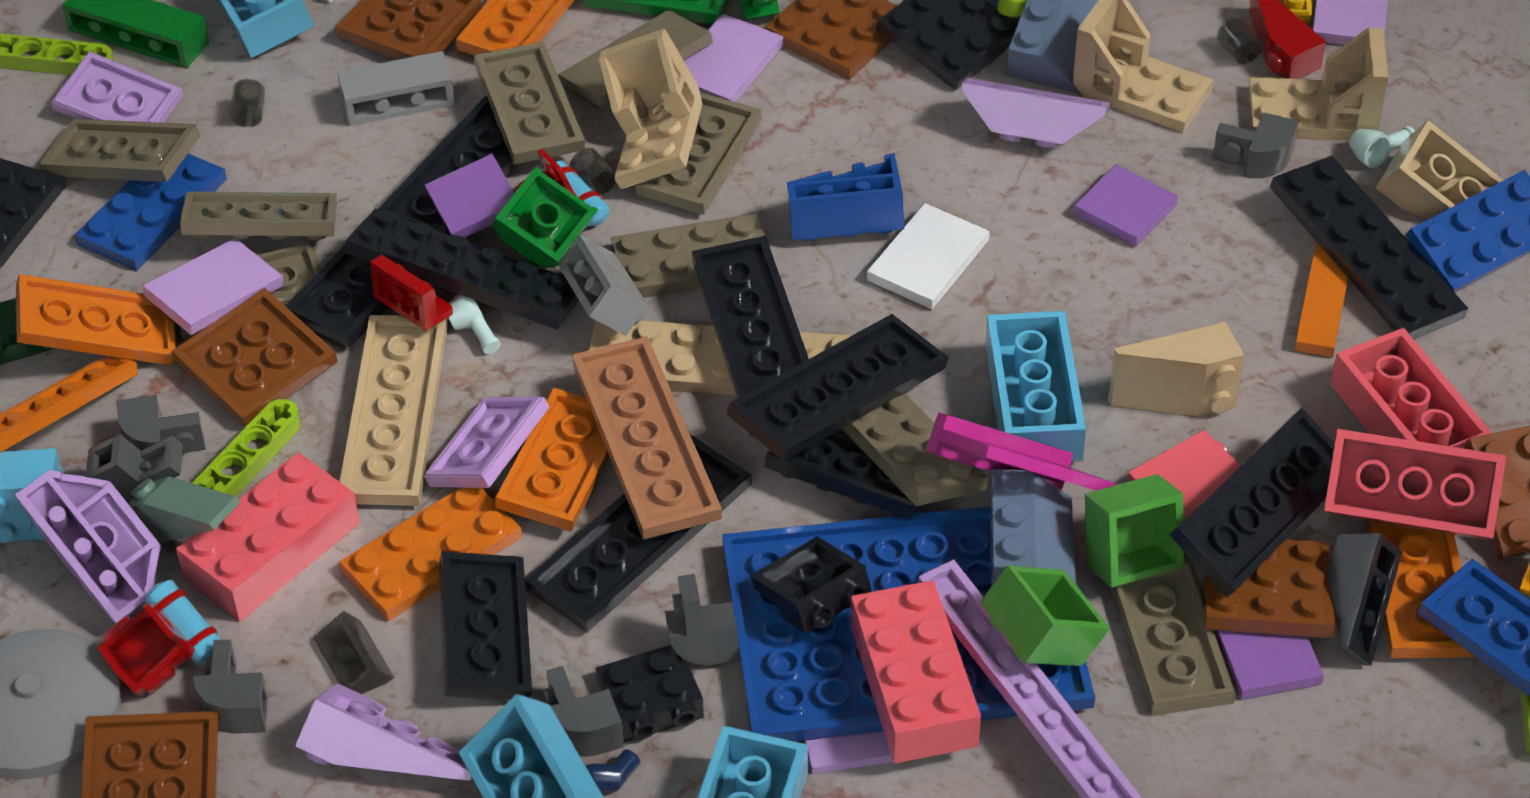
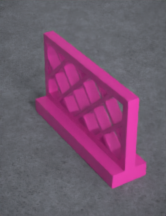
[926,412,1117,491]

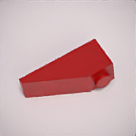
[1249,0,1326,79]

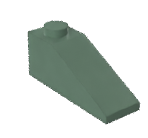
[128,476,240,544]

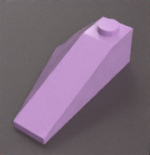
[295,683,472,781]

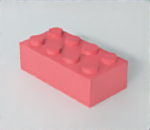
[1330,328,1492,449]
[1324,429,1506,541]
[176,452,360,622]
[851,580,981,764]

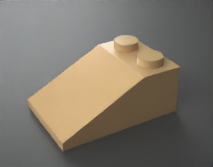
[1376,120,1503,220]
[1108,322,1244,417]

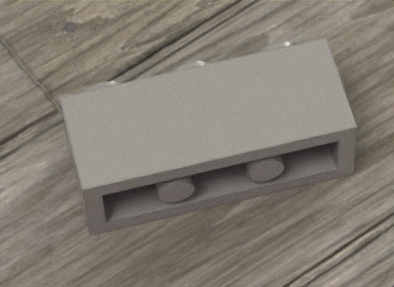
[337,51,455,126]
[558,235,648,336]

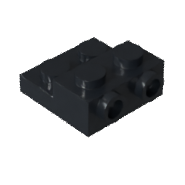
[751,536,872,633]
[595,645,704,743]

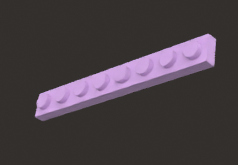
[918,560,1142,798]

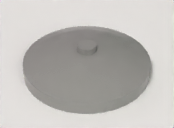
[0,629,122,779]

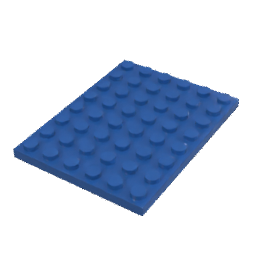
[722,506,1095,741]

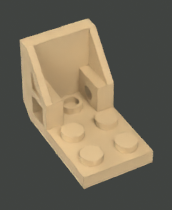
[1073,0,1214,133]
[1249,27,1389,141]
[599,28,703,189]

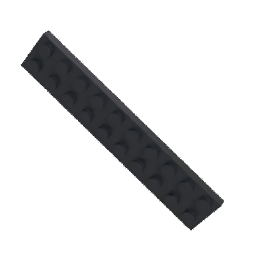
[286,95,517,348]

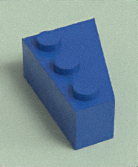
[787,153,904,241]

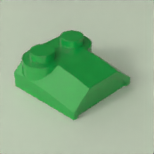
[492,166,598,269]

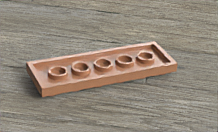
[572,336,722,540]

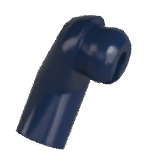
[585,749,641,793]

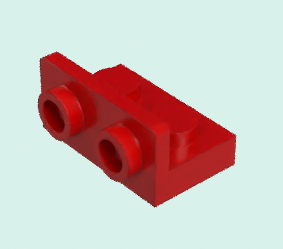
[370,255,453,331]

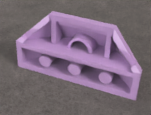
[961,78,1111,148]
[15,470,161,624]

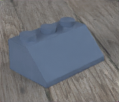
[1008,0,1097,92]
[990,469,1076,587]

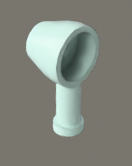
[1349,126,1415,168]
[447,294,501,354]

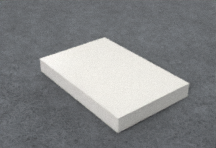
[867,203,990,310]

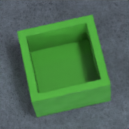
[1084,474,1185,588]
[980,565,1110,666]

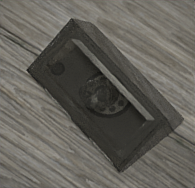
[313,610,394,694]

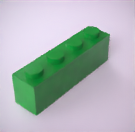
[62,0,210,69]

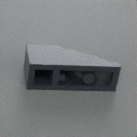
[1328,533,1402,666]

